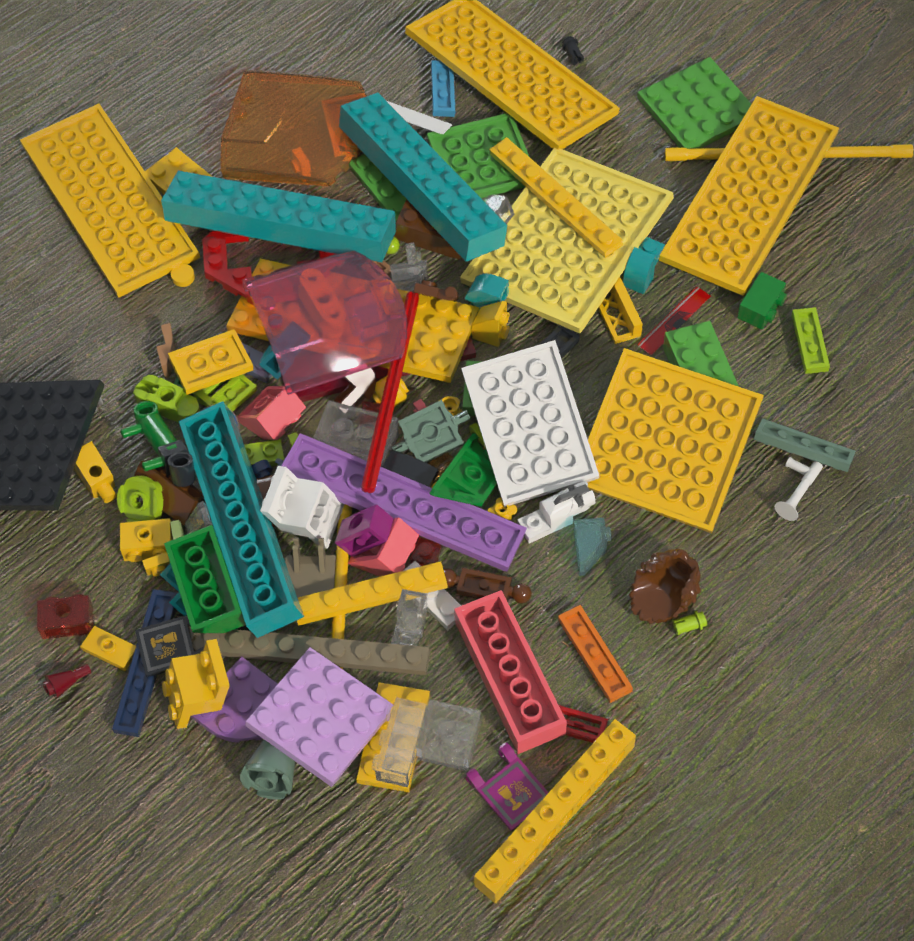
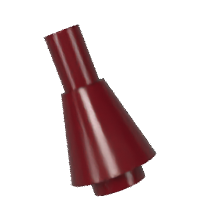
[43,664,91,699]

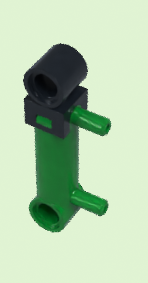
[120,401,196,487]

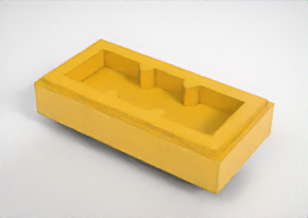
[80,626,136,671]

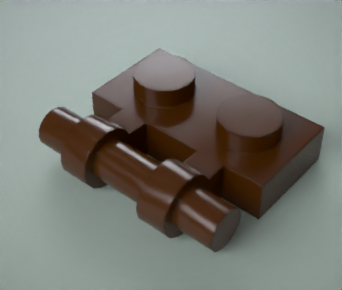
[414,280,459,301]

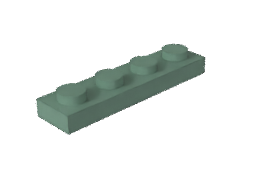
[754,419,856,472]

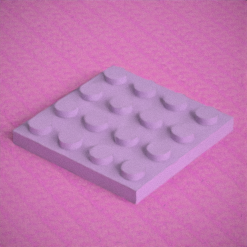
[245,647,395,787]

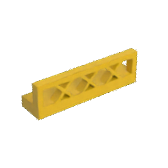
[598,277,643,344]

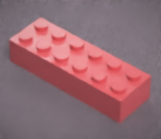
[454,590,567,754]

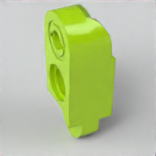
[133,375,200,422]

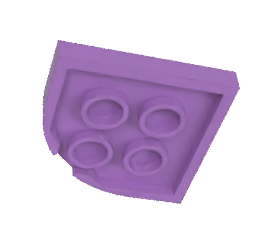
[190,657,278,743]

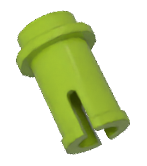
[672,610,707,636]

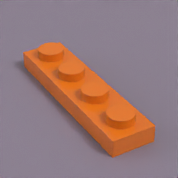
[558,605,633,703]

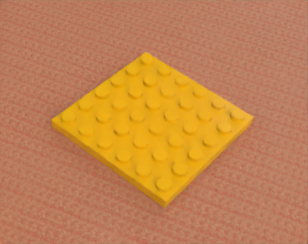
[587,348,764,533]

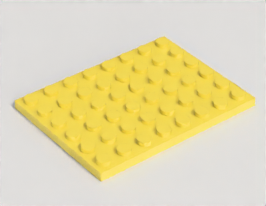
[460,148,674,333]

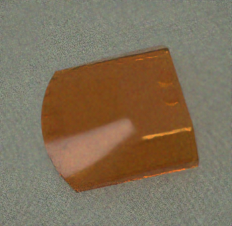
[221,70,367,186]

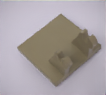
[285,538,336,598]

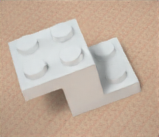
[260,466,344,549]

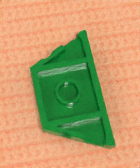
[429,432,497,507]

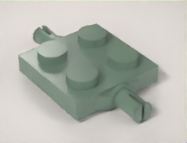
[391,400,470,463]

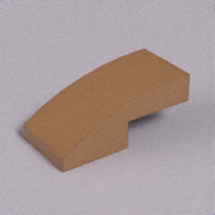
[156,323,175,378]

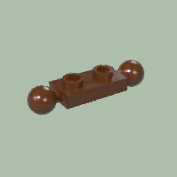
[443,568,532,604]

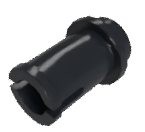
[562,36,584,65]

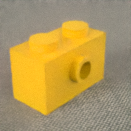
[120,519,173,562]

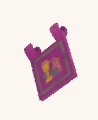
[466,743,549,832]

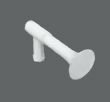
[775,457,823,521]

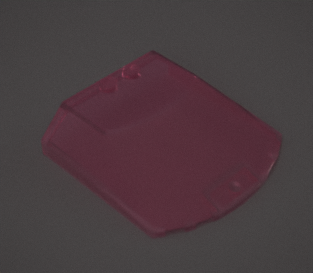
[242,250,407,395]

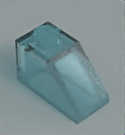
[574,517,611,576]

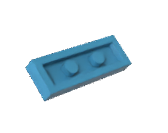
[431,60,455,117]

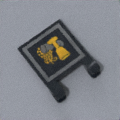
[135,615,204,677]

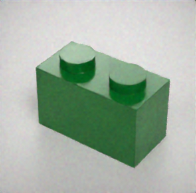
[738,272,787,330]

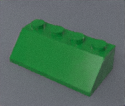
[164,525,246,633]

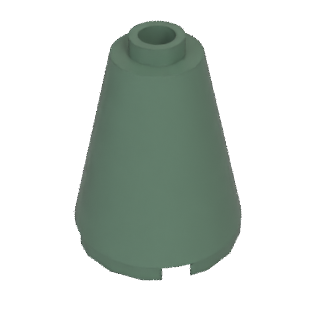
[240,740,295,800]

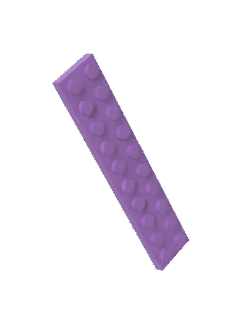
[281,433,527,572]

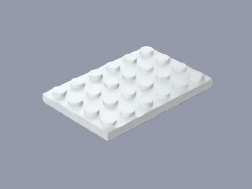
[461,340,600,507]

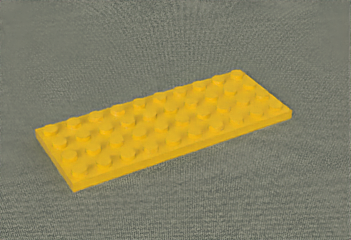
[405,0,620,150]
[659,96,839,296]
[20,104,200,298]
[226,258,479,383]

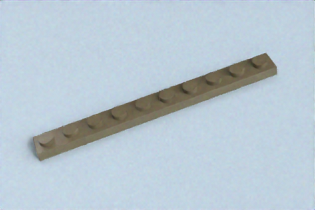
[188,627,430,675]

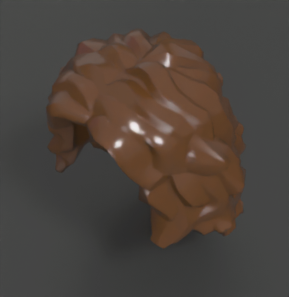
[629,548,701,624]

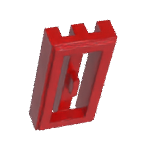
[559,705,608,743]

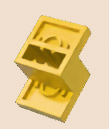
[162,639,230,729]

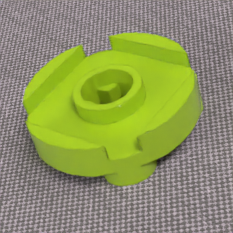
[117,475,163,522]

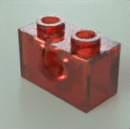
[37,594,94,639]

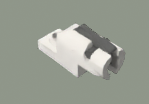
[517,481,596,543]

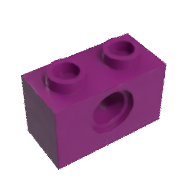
[335,504,394,557]

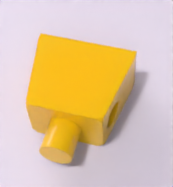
[74,441,117,503]

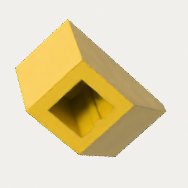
[472,301,510,347]

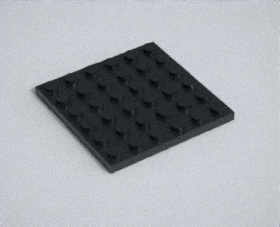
[0,380,105,511]

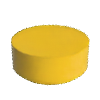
[171,264,195,287]

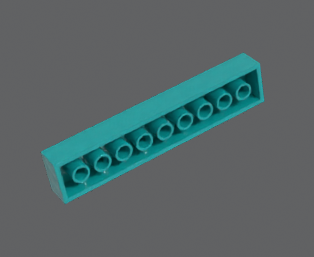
[339,93,508,262]
[161,171,396,262]
[179,401,304,638]

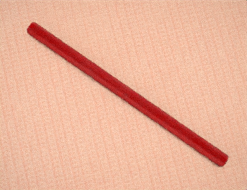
[361,291,419,493]

